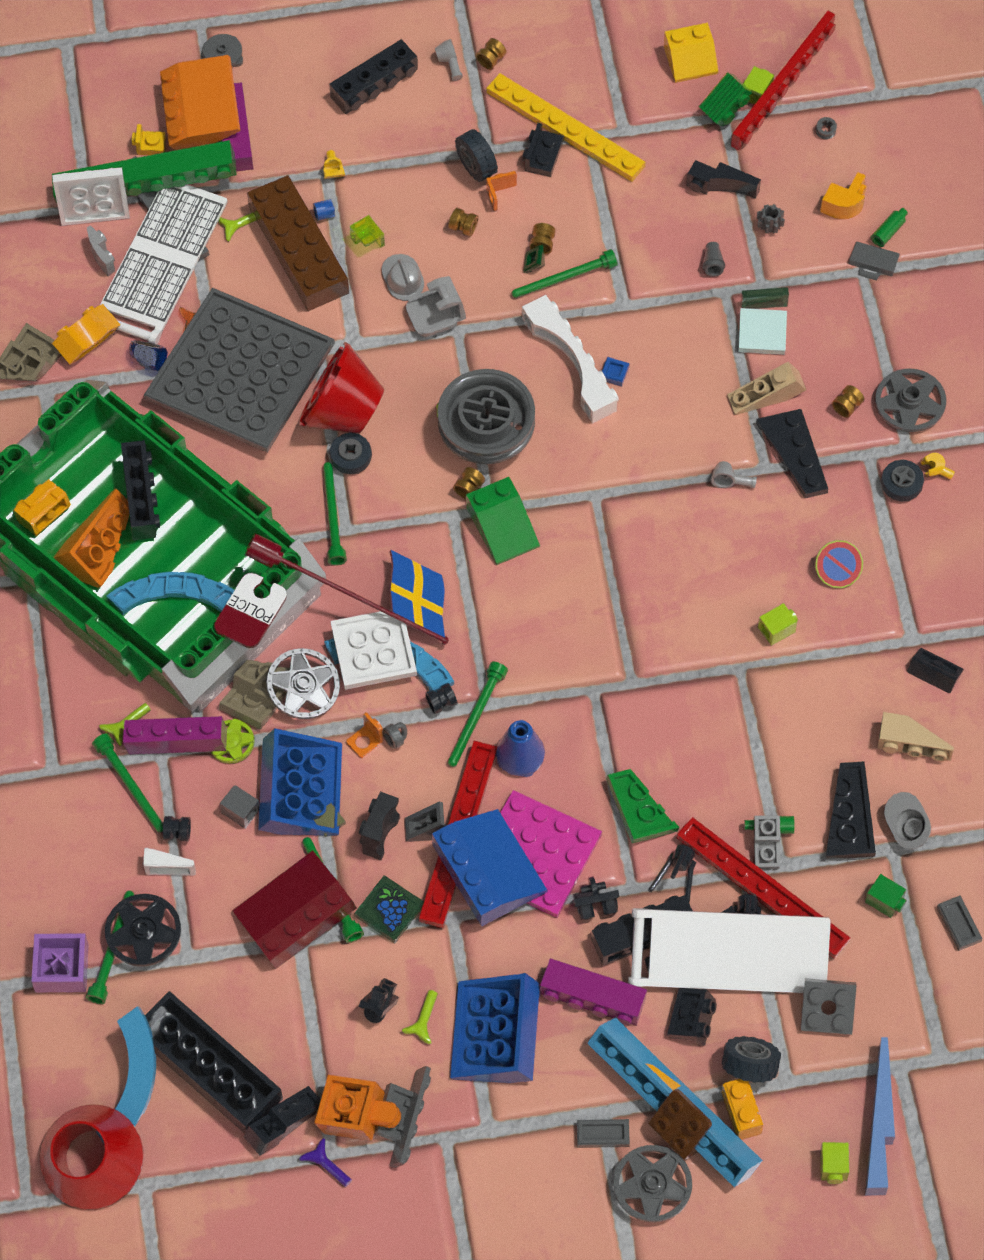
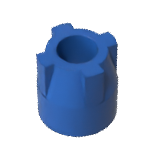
[313,199,335,221]

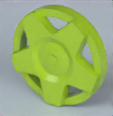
[211,719,255,764]

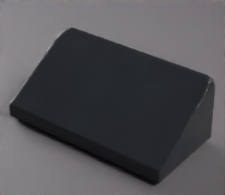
[907,648,964,693]

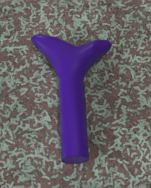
[299,1138,352,1187]

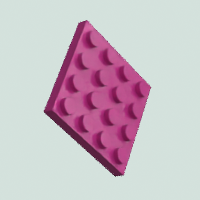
[501,790,602,918]

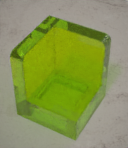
[350,215,385,247]

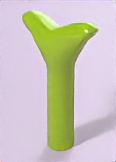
[218,212,256,242]
[99,703,151,746]
[402,990,438,1044]

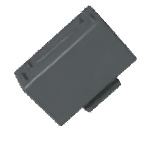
[848,242,900,281]

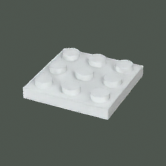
[52,168,130,226]
[331,609,417,690]

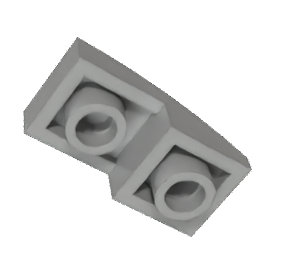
[87,225,115,276]
[754,815,780,869]

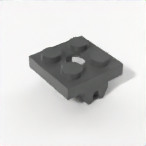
[801,978,857,1035]

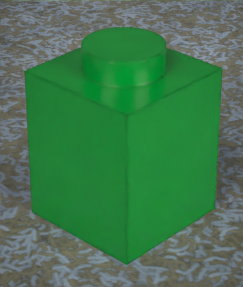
[865,874,907,918]

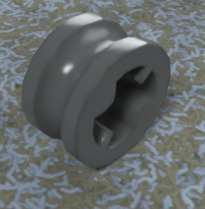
[816,117,837,139]

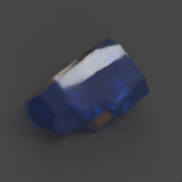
[129,340,168,371]

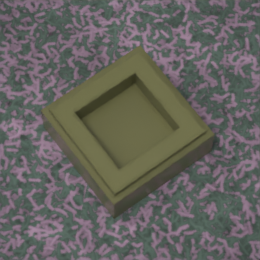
[313,803,346,837]

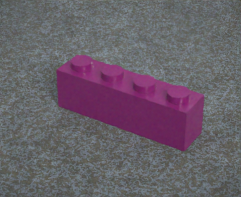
[218,82,254,172]
[123,716,227,755]
[540,958,647,1026]

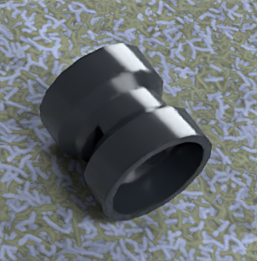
[425,683,458,714]
[163,816,191,842]

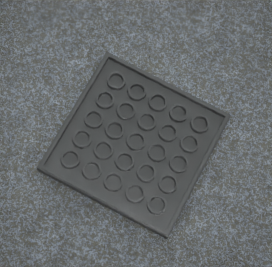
[144,288,335,453]

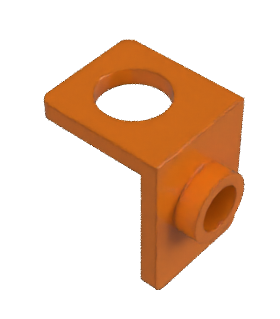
[486,171,517,211]
[346,712,383,758]

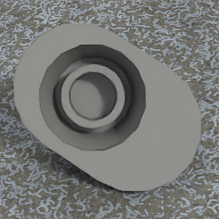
[381,254,424,301]
[884,792,931,849]

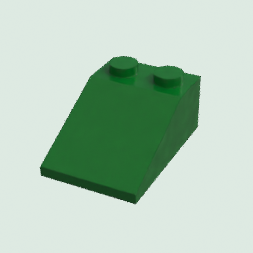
[466,477,540,565]

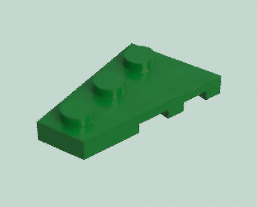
[606,769,680,844]

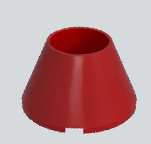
[299,342,384,434]
[40,1104,144,1210]

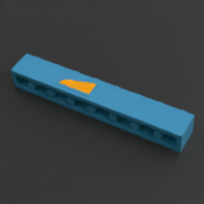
[587,1018,763,1187]

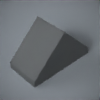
[405,801,445,842]

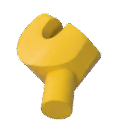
[324,150,345,179]
[920,453,955,480]

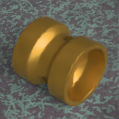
[476,38,507,70]
[448,207,479,237]
[530,223,555,255]
[832,385,864,418]
[453,467,485,499]

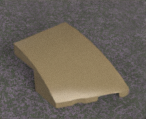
[0,323,61,381]
[219,660,290,730]

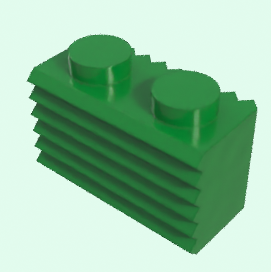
[698,72,752,127]

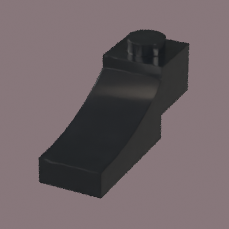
[686,160,761,199]
[244,1086,321,1156]

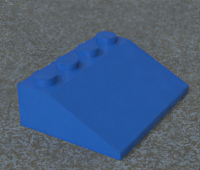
[258,728,342,836]
[432,809,548,927]
[450,973,540,1083]

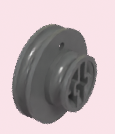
[438,369,535,464]

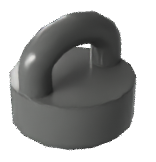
[382,722,408,749]

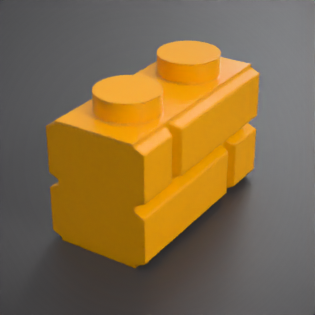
[13,479,71,536]
[721,1079,763,1140]

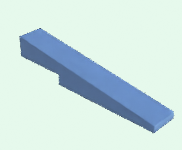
[865,1037,895,1196]

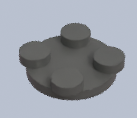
[203,34,243,67]

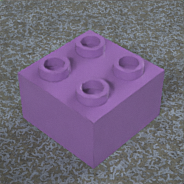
[32,933,89,993]

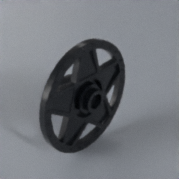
[105,894,181,966]

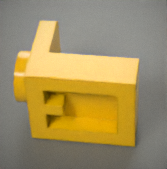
[132,124,166,155]

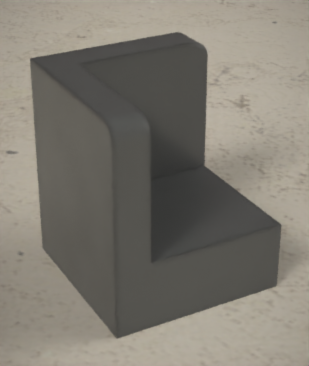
[220,785,259,829]

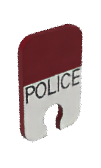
[215,573,287,648]

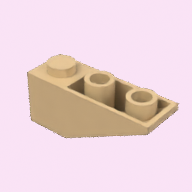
[727,362,806,415]
[877,712,954,761]

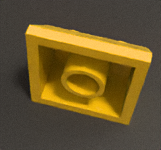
[664,22,719,83]

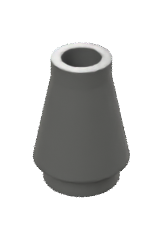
[703,242,726,277]

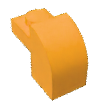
[820,172,867,219]

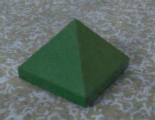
[524,245,545,273]

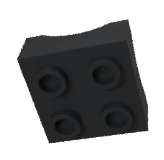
[359,791,400,860]

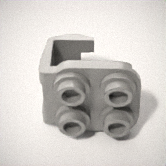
[406,276,466,337]

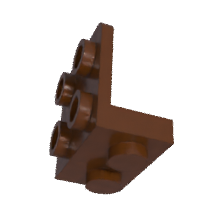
[648,1089,712,1160]

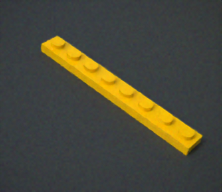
[486,73,646,182]

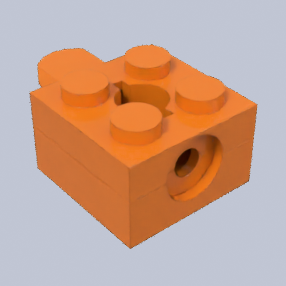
[315,1075,401,1141]

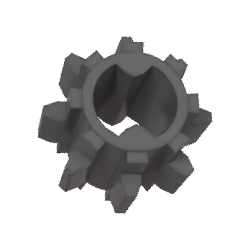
[757,204,785,234]

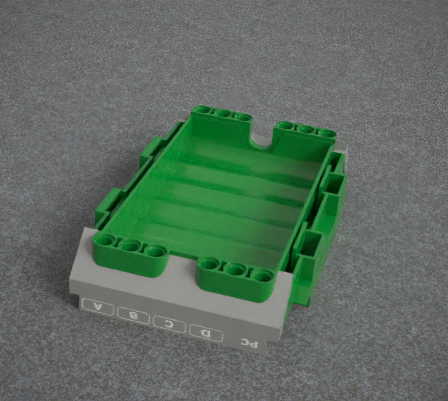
[0,380,326,712]

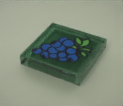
[354,875,424,943]

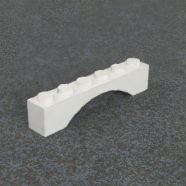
[522,295,619,424]

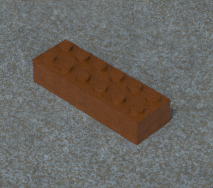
[247,175,349,311]

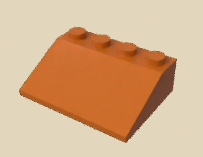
[160,55,240,150]

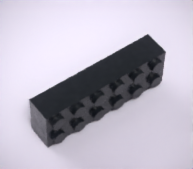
[145,991,283,1134]

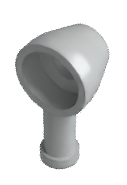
[435,39,463,81]
[711,461,757,488]

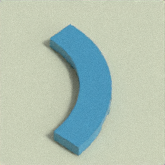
[106,572,235,615]
[324,638,454,691]
[96,1006,156,1146]

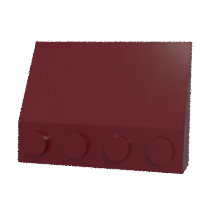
[232,850,357,969]

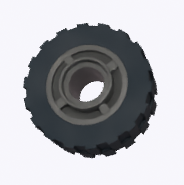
[455,129,498,182]
[721,1036,781,1083]

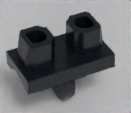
[572,876,620,920]
[358,978,399,1023]

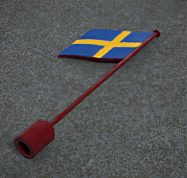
[244,533,449,645]

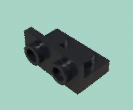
[522,123,564,177]
[667,988,717,1046]

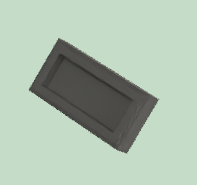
[937,895,983,951]
[577,1119,630,1148]

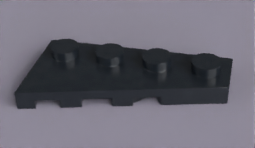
[756,409,828,498]
[825,761,876,860]

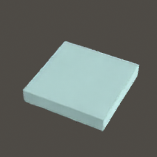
[738,308,787,355]

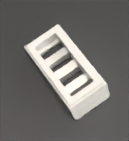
[143,848,196,876]

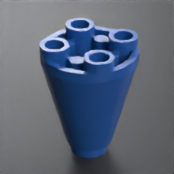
[496,720,545,777]

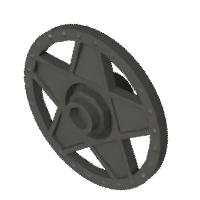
[875,368,946,432]
[613,1145,692,1223]

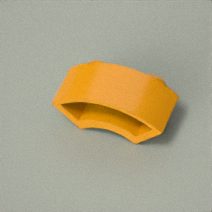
[52,304,121,364]

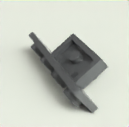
[374,1066,431,1168]

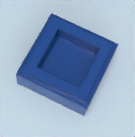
[602,357,630,386]

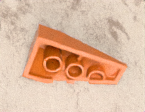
[53,489,129,588]

